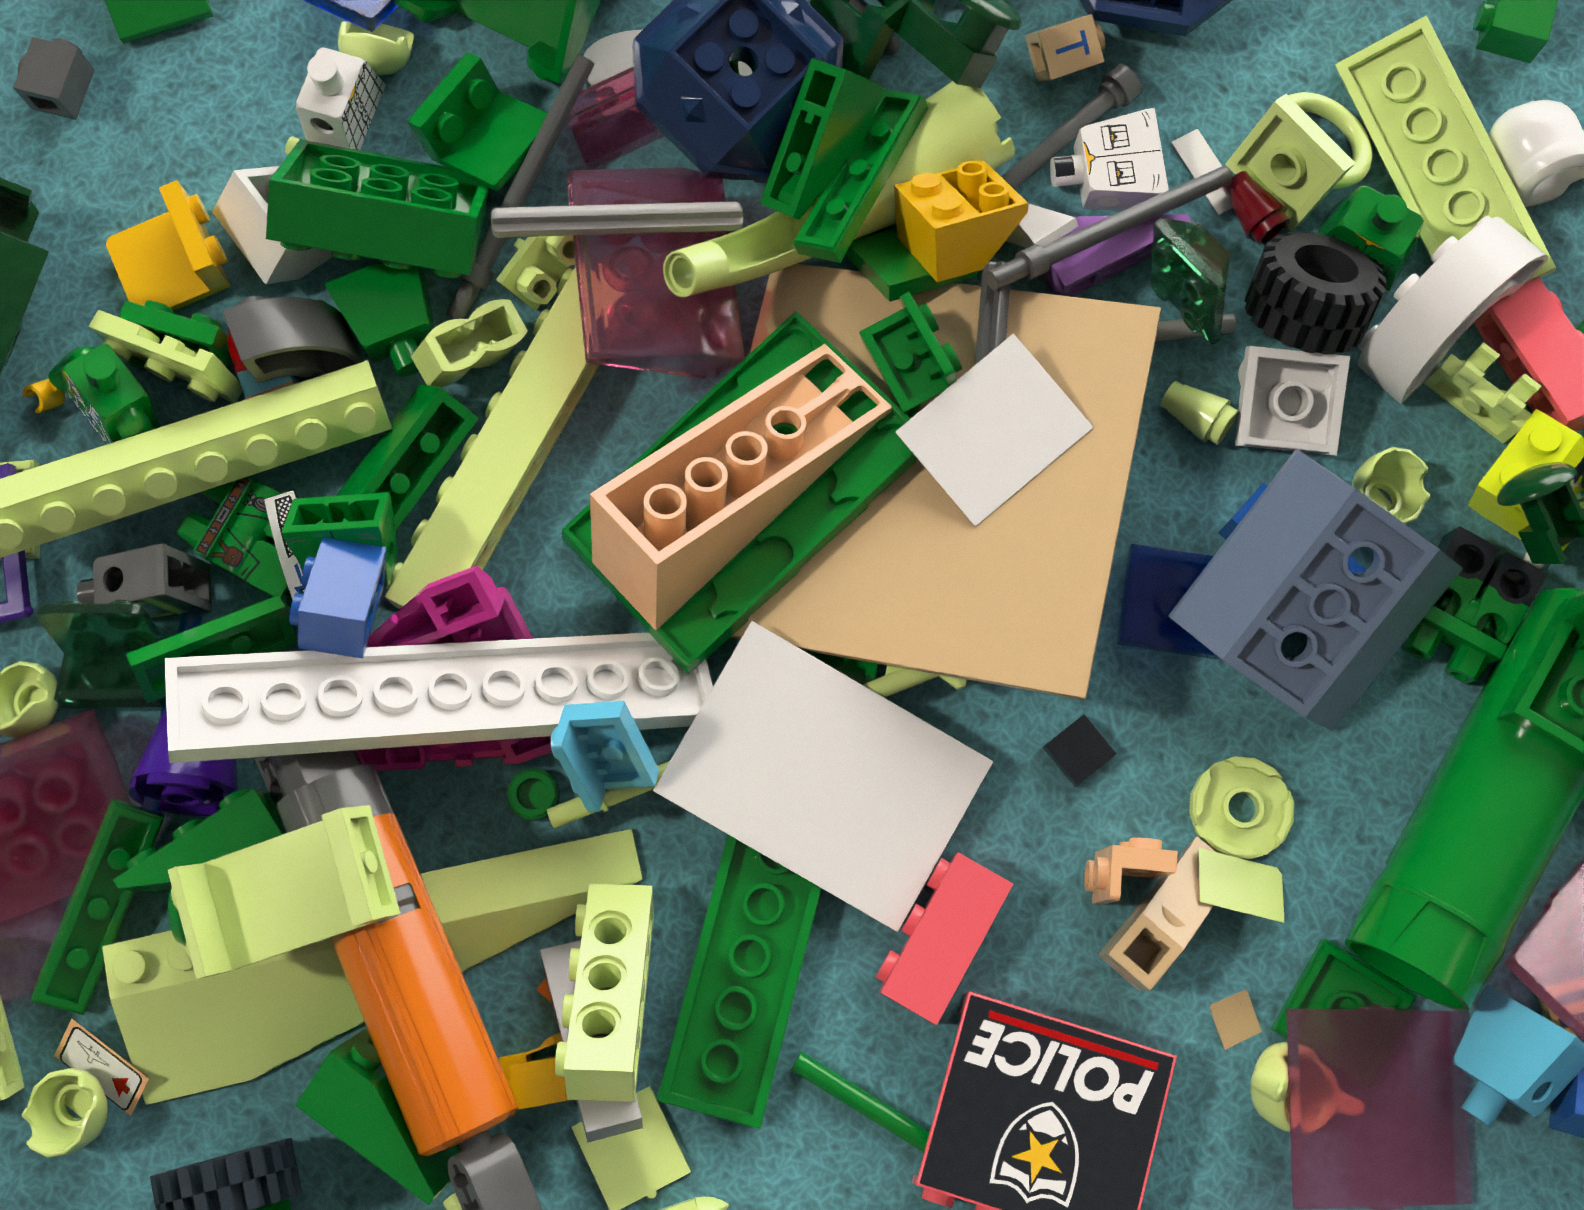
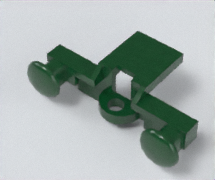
[809,0,1022,88]

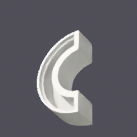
[1357,216,1548,404]

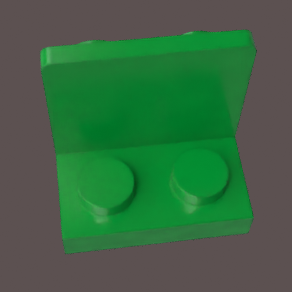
[407,52,548,191]

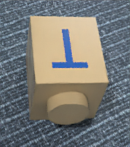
[1025,14,1105,82]

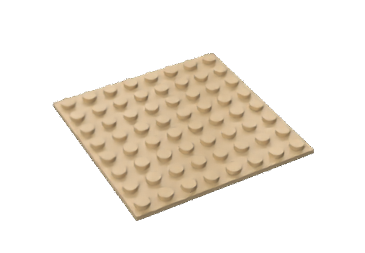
[731,264,1161,700]

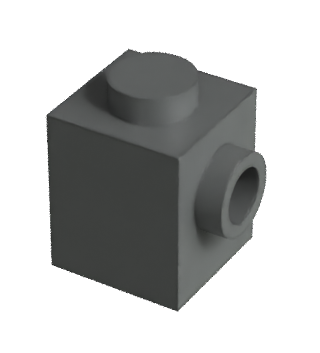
[13,37,95,120]

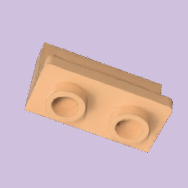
[1084,838,1178,905]

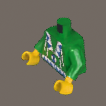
[22,344,160,445]

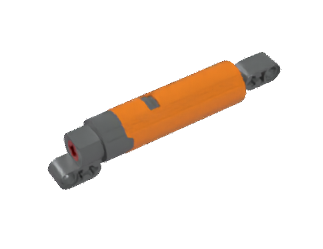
[254,750,542,1210]

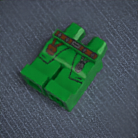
[177,476,292,608]

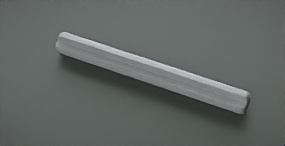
[491,201,743,238]

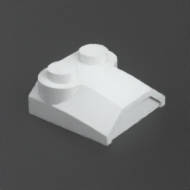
[1235,346,1350,456]

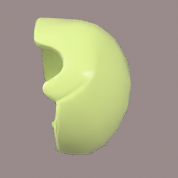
[338,18,414,76]
[1352,447,1430,525]
[0,661,59,739]
[22,1068,108,1158]

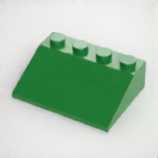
[266,139,491,278]

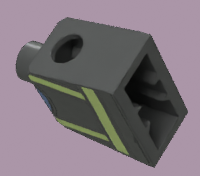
[77,544,212,621]

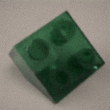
[1150,218,1231,345]

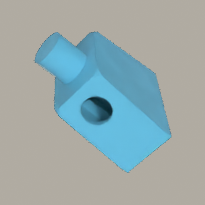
[1454,984,1584,1127]

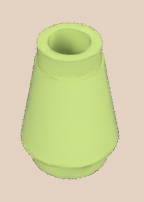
[1160,381,1239,445]

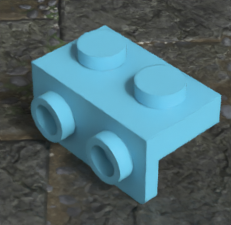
[551,701,659,812]

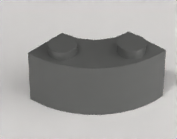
[222,296,364,383]

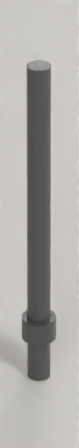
[446,54,595,319]
[985,166,1232,290]

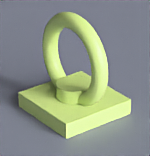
[1225,92,1372,231]

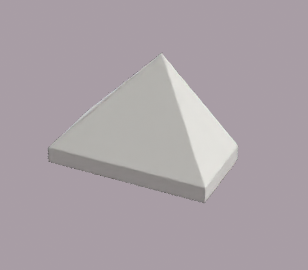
[1006,203,1079,248]

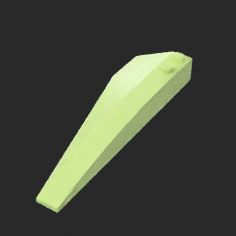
[102,829,643,1105]

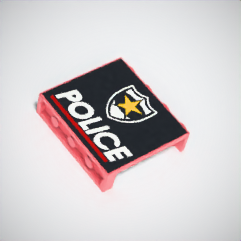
[912,991,1177,1210]

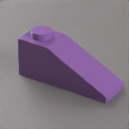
[1041,214,1192,297]

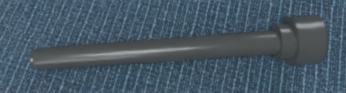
[1001,64,1143,190]

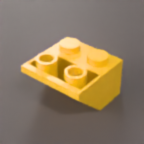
[894,161,1028,282]

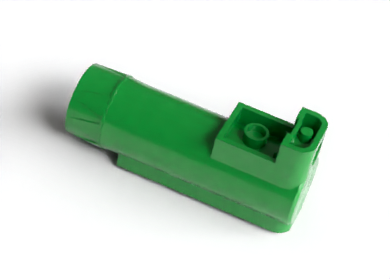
[1344,587,1584,1012]

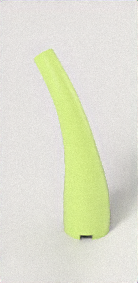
[663,81,1015,297]

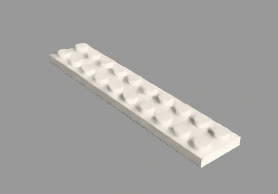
[165,633,713,763]

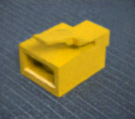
[499,1032,569,1110]

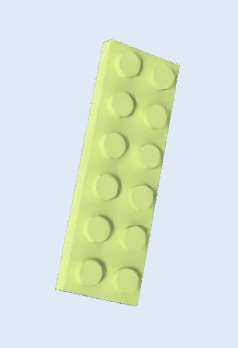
[1335,15,1556,282]

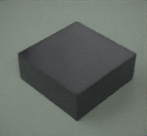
[1043,714,1116,787]

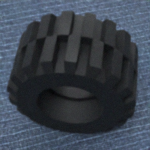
[1244,232,1387,355]

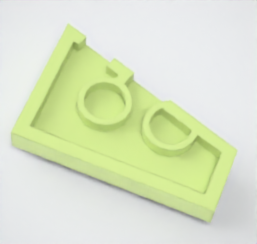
[88,310,243,404]

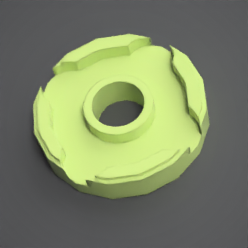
[1189,756,1294,860]

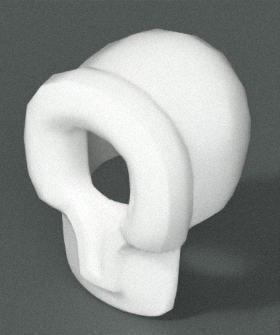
[1488,100,1584,207]

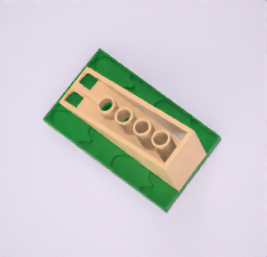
[562,311,918,674]

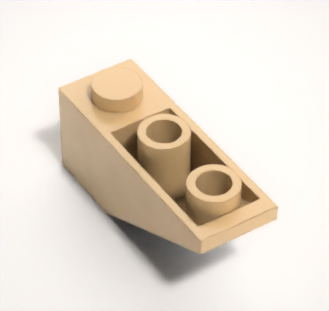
[1098,836,1215,991]

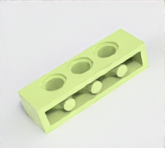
[555,883,654,1102]

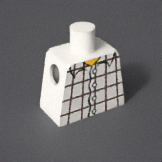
[296,47,386,150]

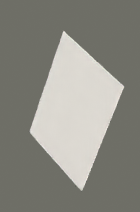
[896,333,1094,526]

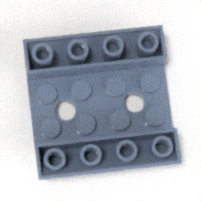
[1168,449,1463,731]

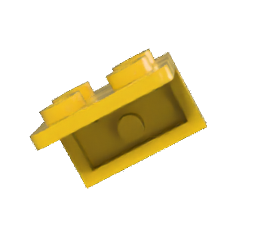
[106,180,231,311]

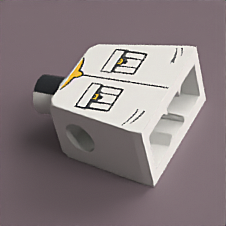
[1050,108,1169,211]

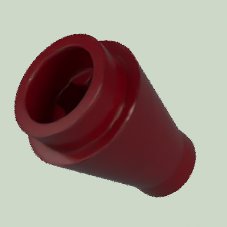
[1222,171,1291,245]

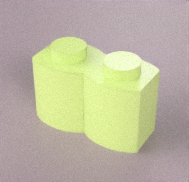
[411,299,528,387]

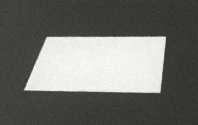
[653,621,993,932]

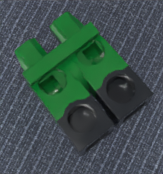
[1401,526,1548,684]

